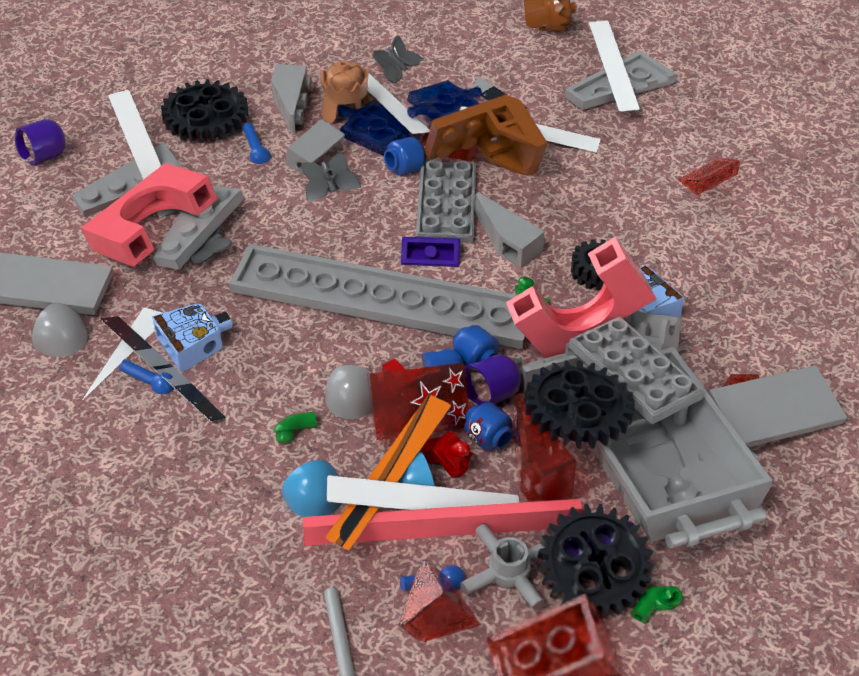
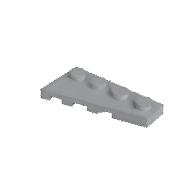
[565,50,677,110]
[72,142,183,217]
[153,186,245,270]

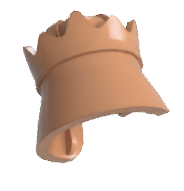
[320,60,373,123]

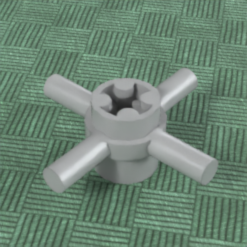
[460,524,545,610]

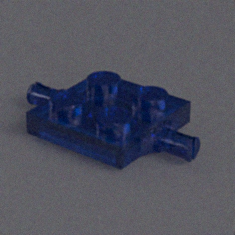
[407,80,482,120]
[338,101,418,156]

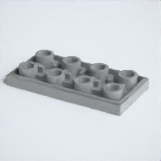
[416,160,476,243]
[0,252,114,315]
[569,316,704,425]
[708,365,847,448]

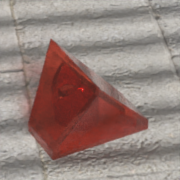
[398,560,481,642]

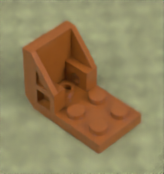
[424,95,548,176]

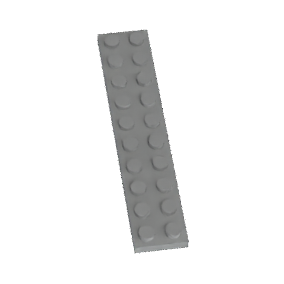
[229,244,526,349]

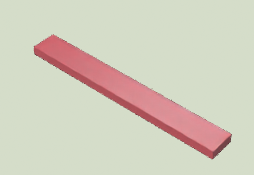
[303,499,582,546]

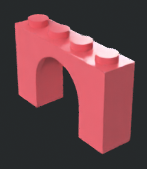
[81,163,218,267]
[506,237,656,358]

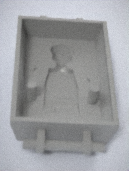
[575,347,773,549]

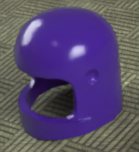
[15,119,66,166]
[460,354,521,405]

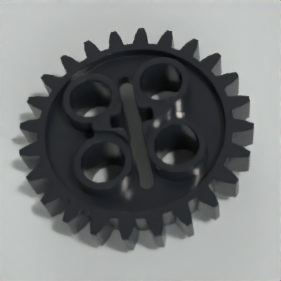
[161,79,249,143]
[524,360,635,449]
[537,504,654,619]

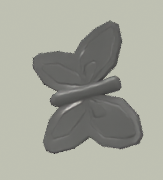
[372,36,424,83]
[301,153,361,202]
[190,225,232,264]

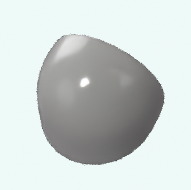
[32,303,88,357]
[325,365,381,419]

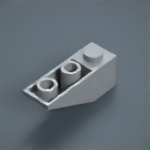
[271,64,312,134]
[475,192,545,268]

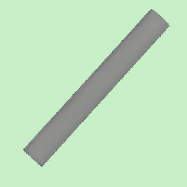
[324,587,355,676]

